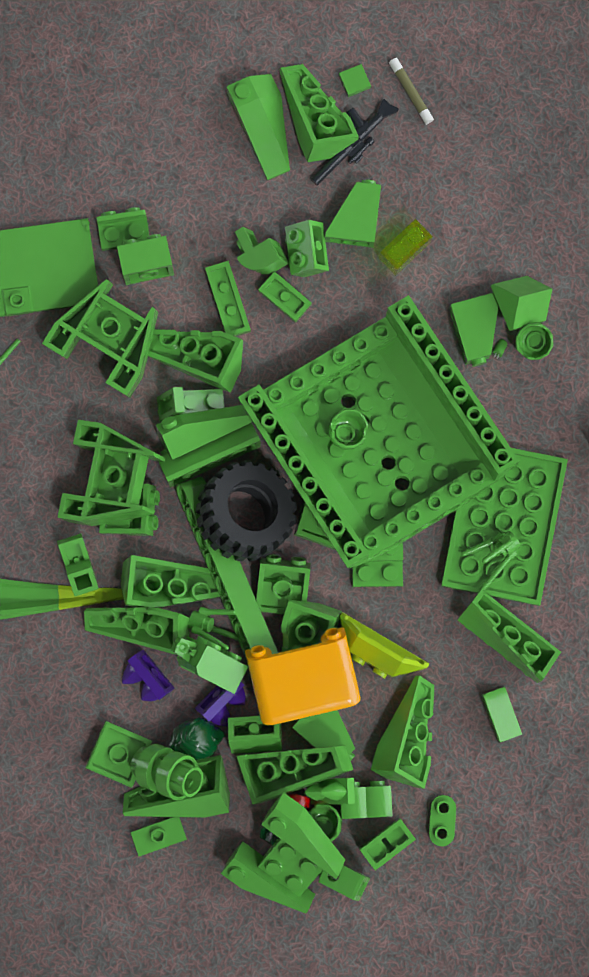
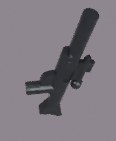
[311,99,399,186]

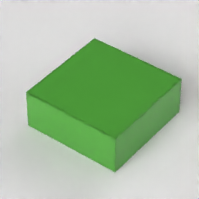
[339,64,371,97]

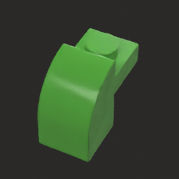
[235,227,289,274]
[57,533,99,596]

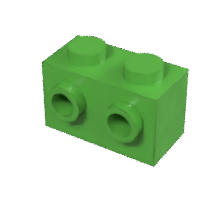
[285,220,329,277]
[228,716,282,754]

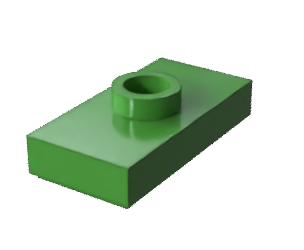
[130,817,187,856]

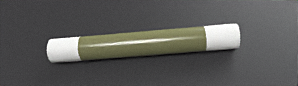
[389,58,434,125]

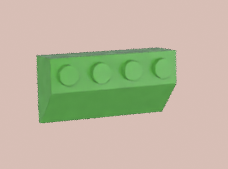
[158,423,261,488]

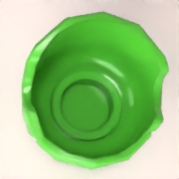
[515,323,553,360]
[329,409,368,449]
[309,804,342,842]

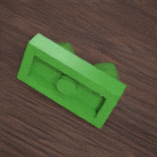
[304,778,355,805]

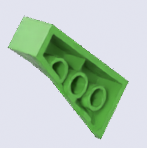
[458,589,561,683]

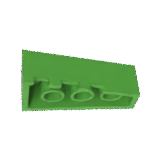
[237,745,353,804]

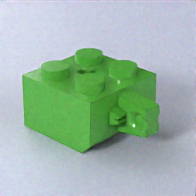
[171,636,248,694]

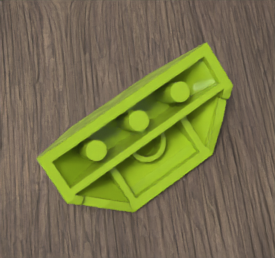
[340,612,429,679]

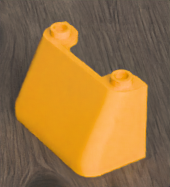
[245,627,361,725]

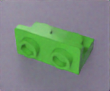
[96,207,149,251]

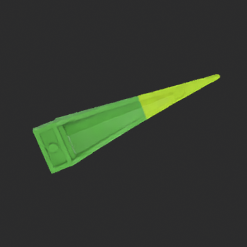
[0,579,124,620]

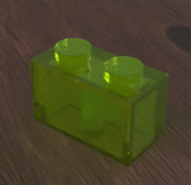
[379,219,433,276]

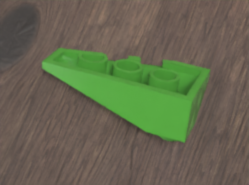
[280,64,359,162]
[226,74,290,180]
[148,329,243,393]
[156,405,253,460]
[121,555,220,608]
[281,600,342,652]
[84,607,189,655]
[371,676,434,789]
[123,755,230,818]

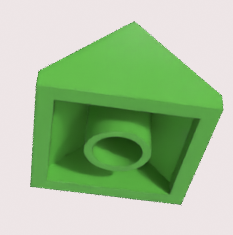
[491,276,552,331]

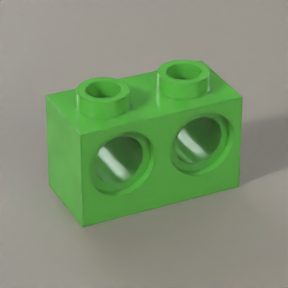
[359,818,416,871]

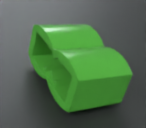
[340,781,392,819]

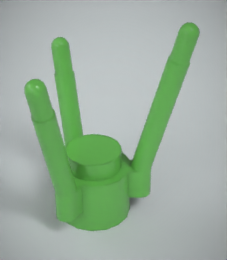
[462,531,521,591]
[188,607,239,650]

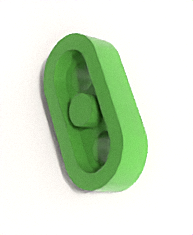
[429,795,456,846]

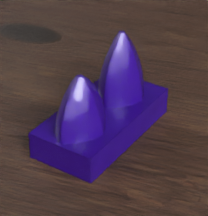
[122,650,175,701]
[195,682,246,726]

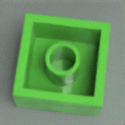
[117,234,174,285]

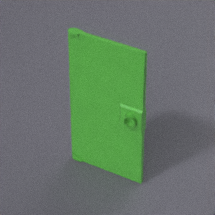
[0,218,98,317]

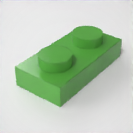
[258,271,312,323]

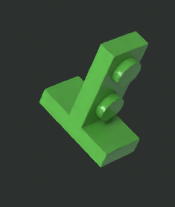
[157,387,225,421]

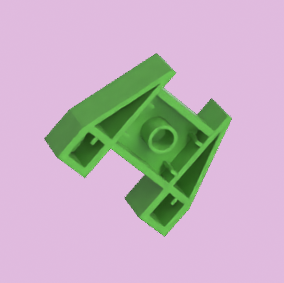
[42,279,158,398]
[57,420,166,526]
[221,792,345,914]

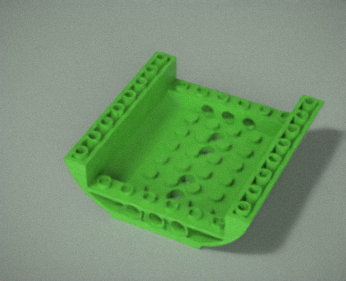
[238,295,520,568]

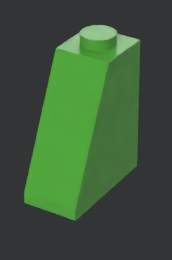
[325,180,381,248]
[449,293,499,367]
[292,710,355,761]

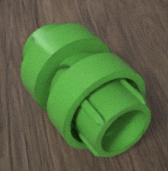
[131,744,203,800]

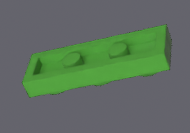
[205,261,251,337]

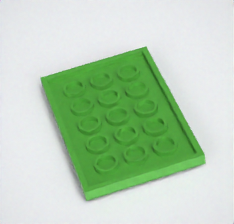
[441,448,568,606]

